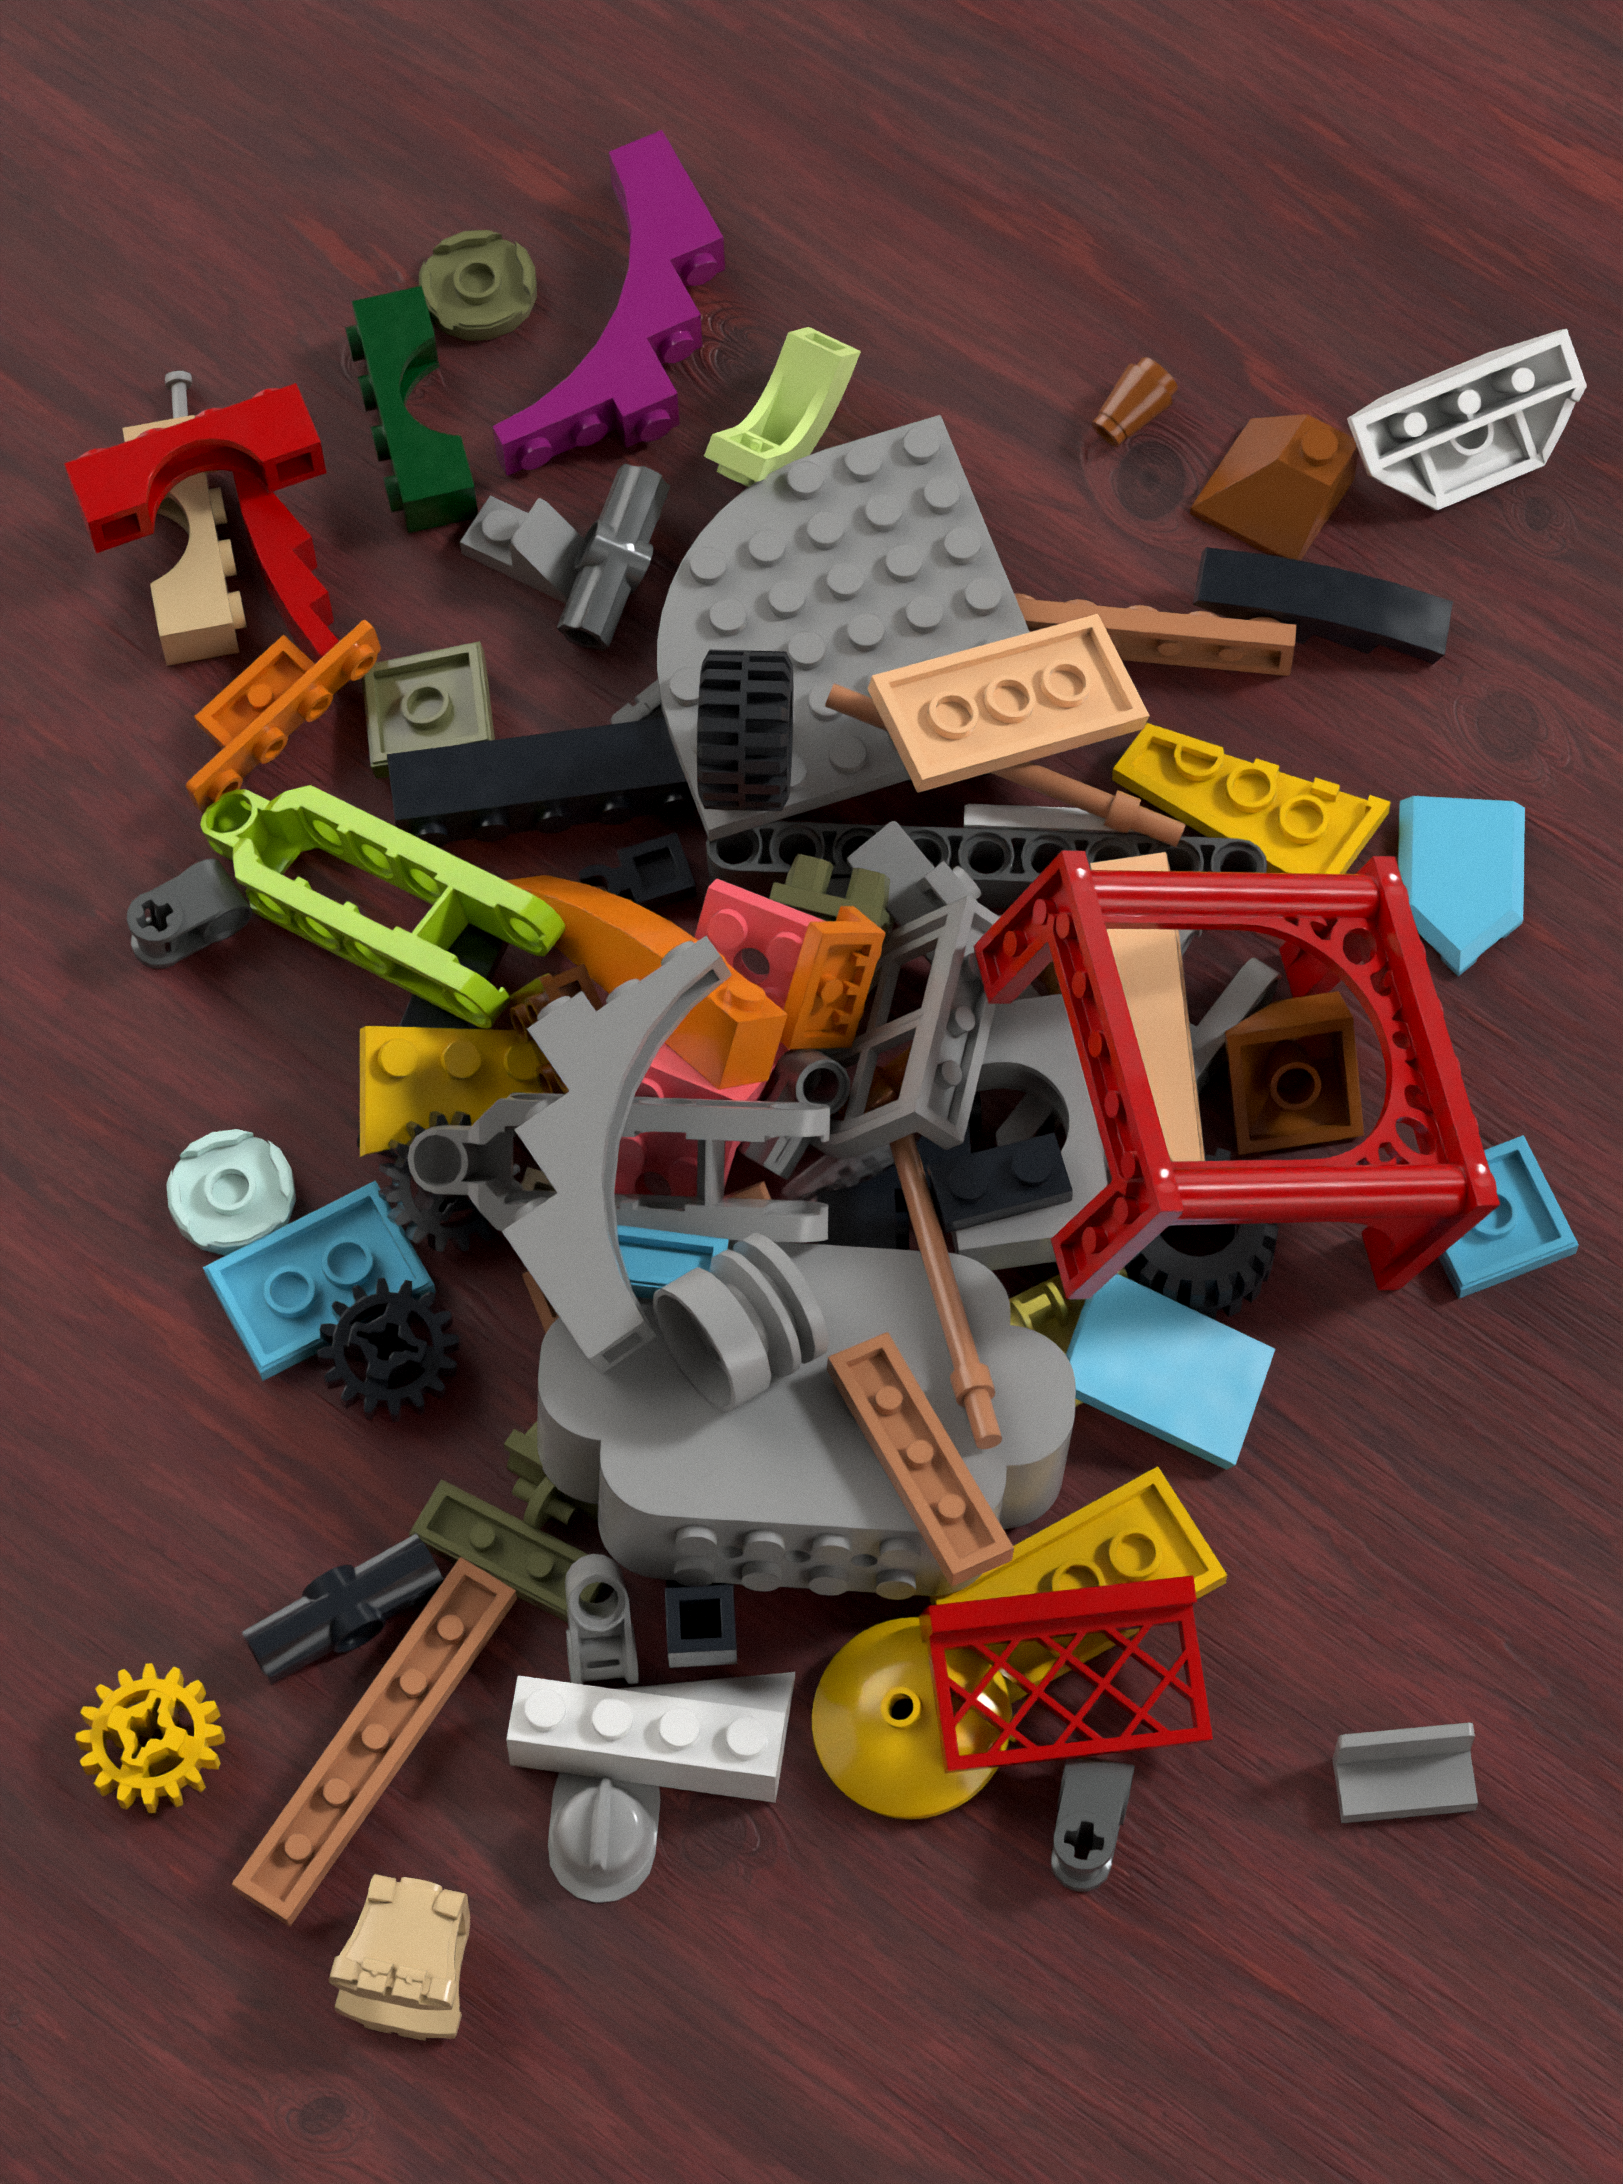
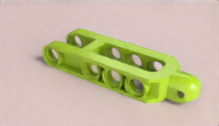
[200,785,566,1028]

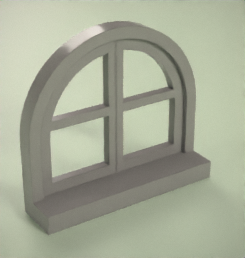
[803,895,1000,1158]

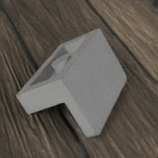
[1332,1723,1478,1823]

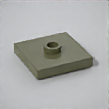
[362,641,495,779]

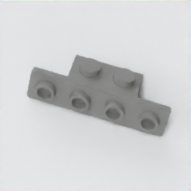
[847,821,1041,1000]

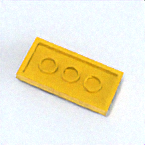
[930,1466,1227,1703]

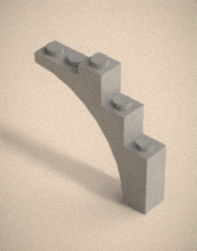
[502,936,732,1374]

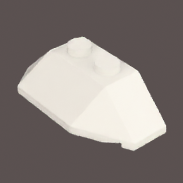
[1347,329,1587,510]

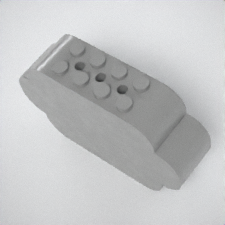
[537,1240,1076,1600]

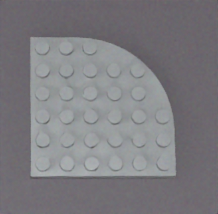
[657,415,1030,842]

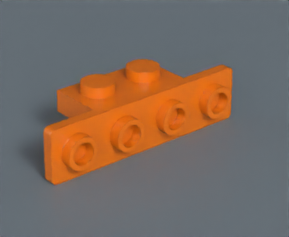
[185,620,381,814]

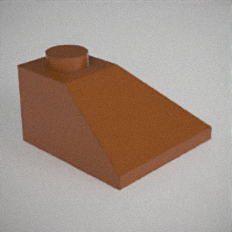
[1190,414,1359,561]
[1224,991,1364,1155]

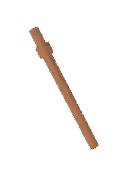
[825,683,1186,847]
[889,1133,1002,1449]

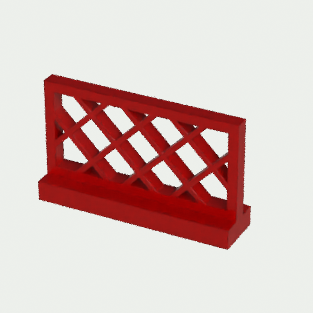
[919,1575,1213,1774]

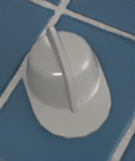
[548,1772,660,1903]

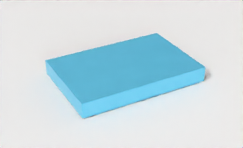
[203,1180,436,1381]
[1066,1274,1275,1470]

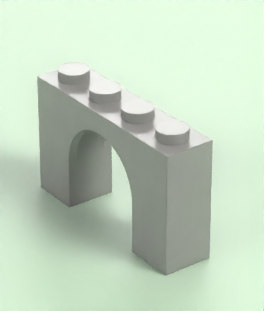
[951,994,1109,1270]

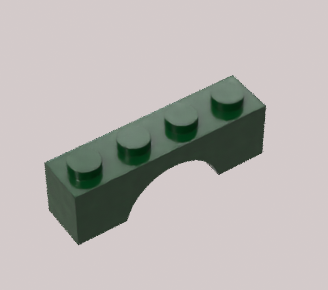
[345,286,478,533]

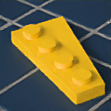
[1112,723,1391,874]

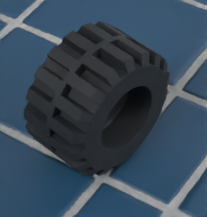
[697,649,794,812]
[1124,1145,1279,1320]

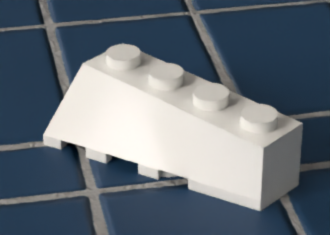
[506,1672,795,1803]

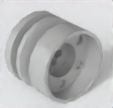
[652,1232,829,1413]

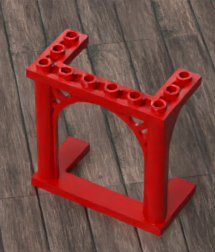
[973,851,1500,1299]

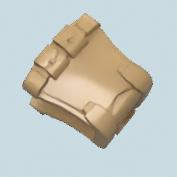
[329,1874,470,2041]

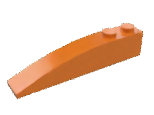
[505,875,788,1090]

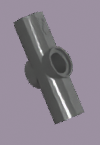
[557,464,670,651]

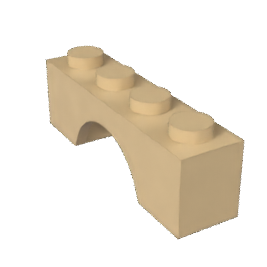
[122,415,247,666]

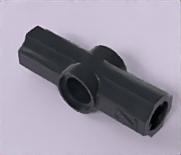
[242,1533,444,1685]

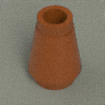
[1091,357,1178,447]

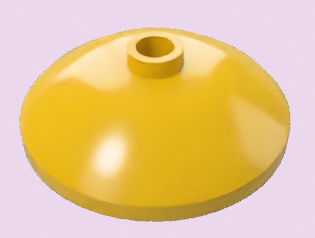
[812,1617,1012,1819]

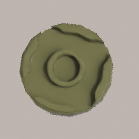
[419,230,537,341]

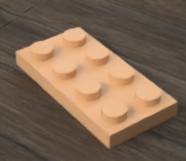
[868,614,1149,793]

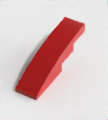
[233,472,339,664]

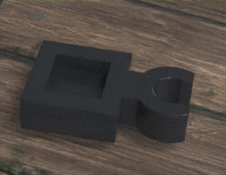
[579,832,697,910]

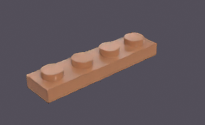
[827,1332,1014,1587]

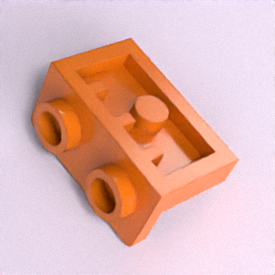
[780,906,886,1049]

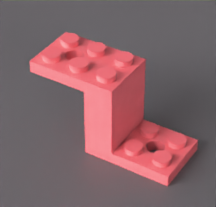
[614,878,824,1197]

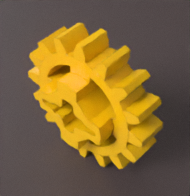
[75,1663,225,1813]

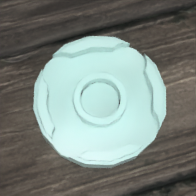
[166,1129,296,1256]

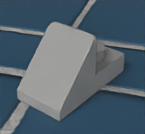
[460,495,584,603]

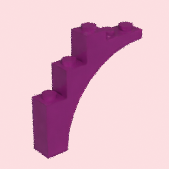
[492,130,725,476]

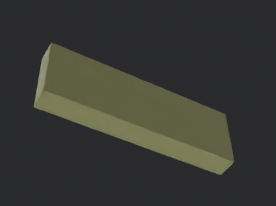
[408,1479,608,1623]

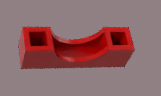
[64,383,327,554]

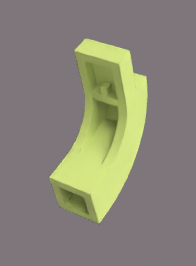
[704,327,861,487]

